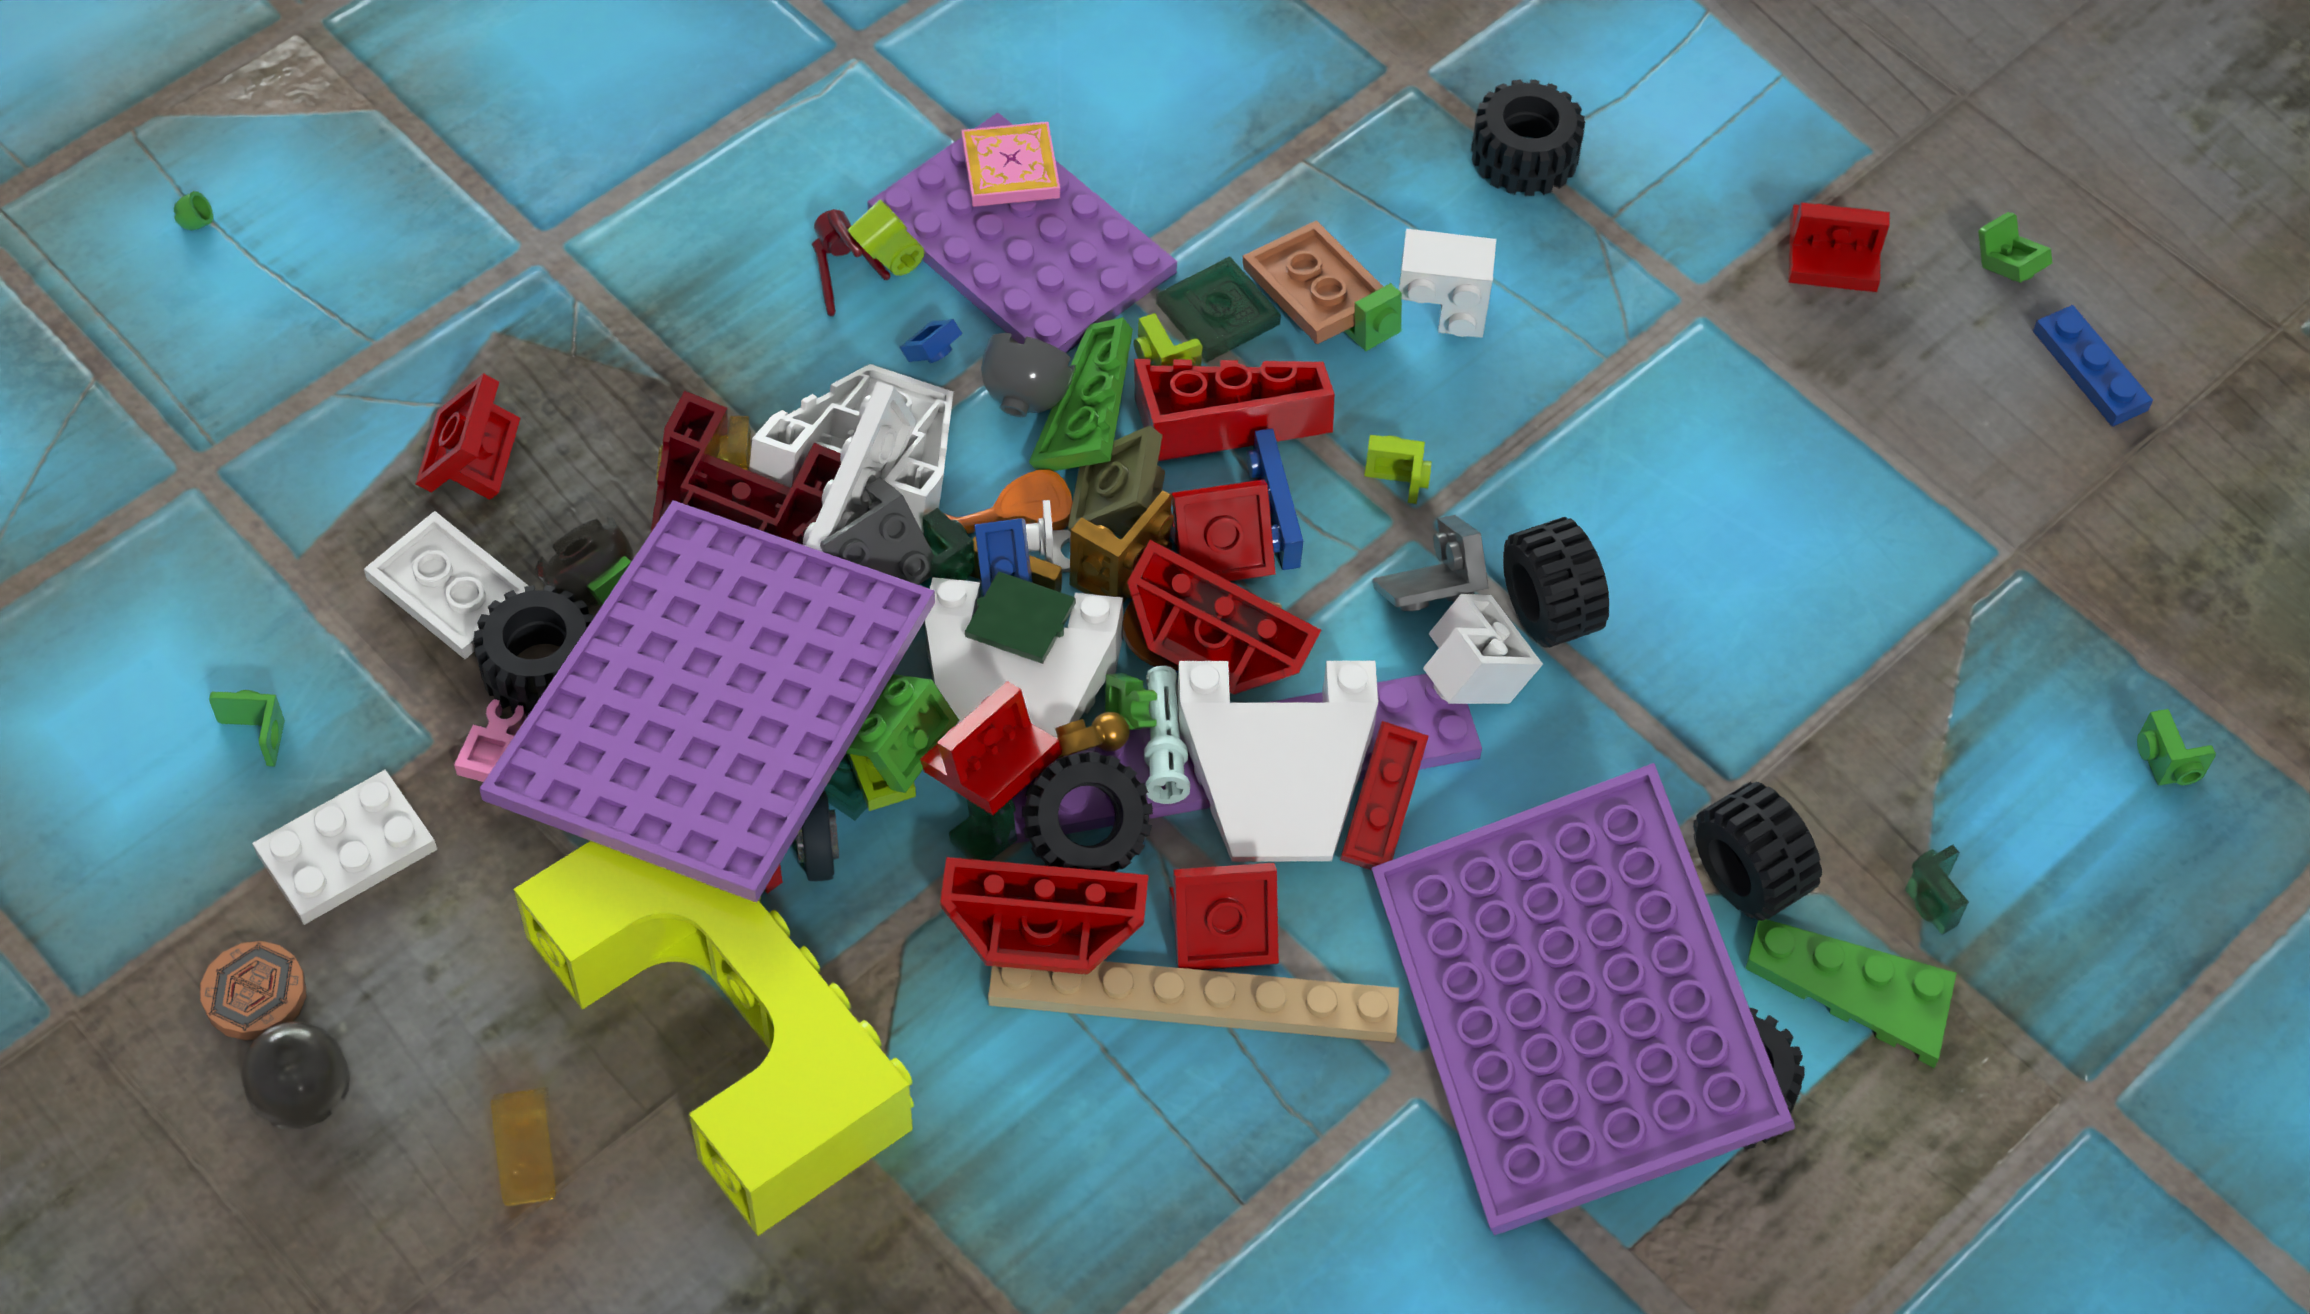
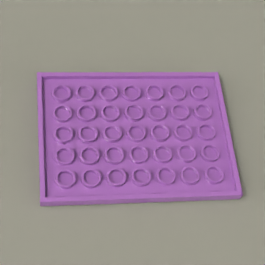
[1371,763,1795,1236]

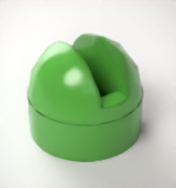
[174,191,213,231]

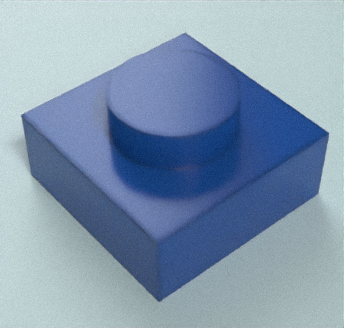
[900,319,963,363]

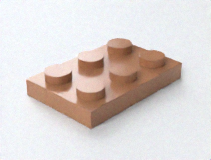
[1242,220,1383,344]

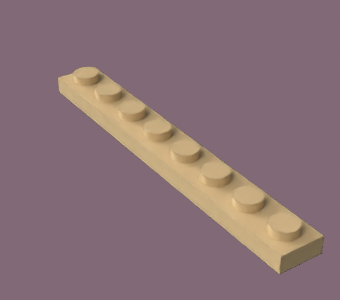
[988,961,1399,1043]

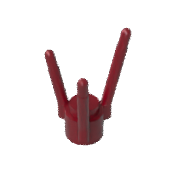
[812,209,891,316]

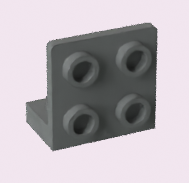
[820,477,942,585]
[1373,515,1489,611]

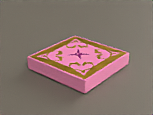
[961,122,1060,207]

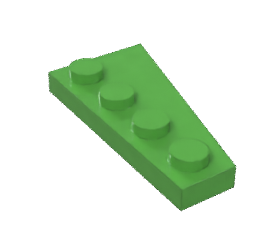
[1029,317,1133,471]
[1745,919,1957,1068]

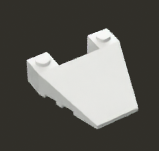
[749,364,953,536]
[924,577,1123,766]
[1177,661,1378,862]

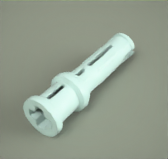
[1144,666,1190,804]

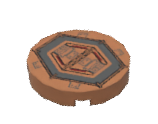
[200,941,306,1041]

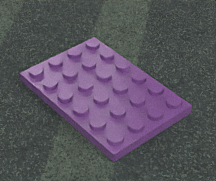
[867,113,1177,353]

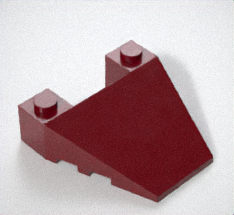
[650,390,841,545]

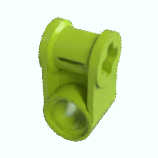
[848,199,925,276]

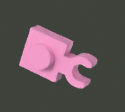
[454,699,526,782]

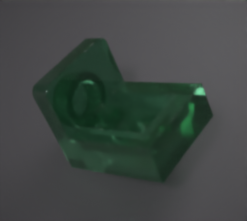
[923,508,975,581]
[949,799,1017,861]
[1905,845,1969,935]

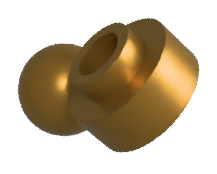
[1055,712,1130,760]

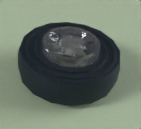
[796,791,839,882]

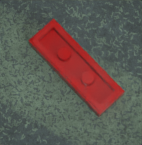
[1340,721,1429,870]

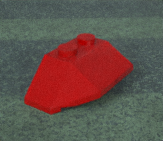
[1127,540,1322,695]
[940,857,1149,975]

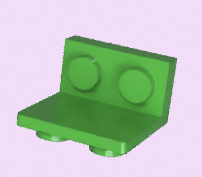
[846,674,959,793]

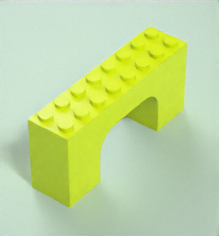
[514,841,914,1236]

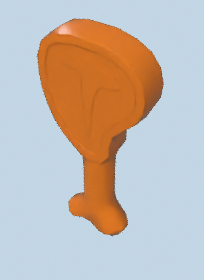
[936,469,1073,548]

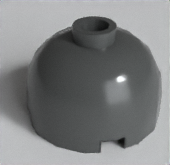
[981,333,1076,417]

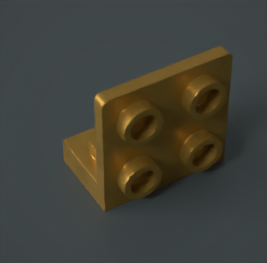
[1069,490,1174,603]

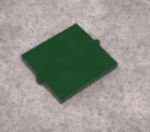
[965,571,1076,664]

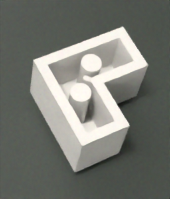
[1399,229,1496,338]
[1423,594,1543,704]

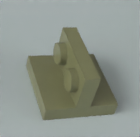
[1067,426,1165,539]

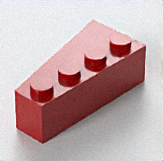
[1134,359,1335,461]

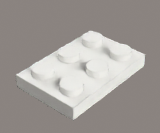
[364,511,528,659]
[252,770,437,925]

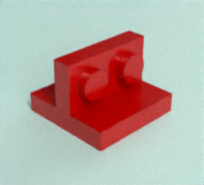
[1789,202,1890,293]
[415,373,521,500]
[1169,479,1276,581]
[920,681,1062,815]
[1169,863,1279,970]

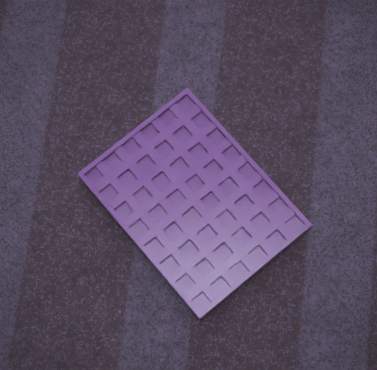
[479,500,935,903]

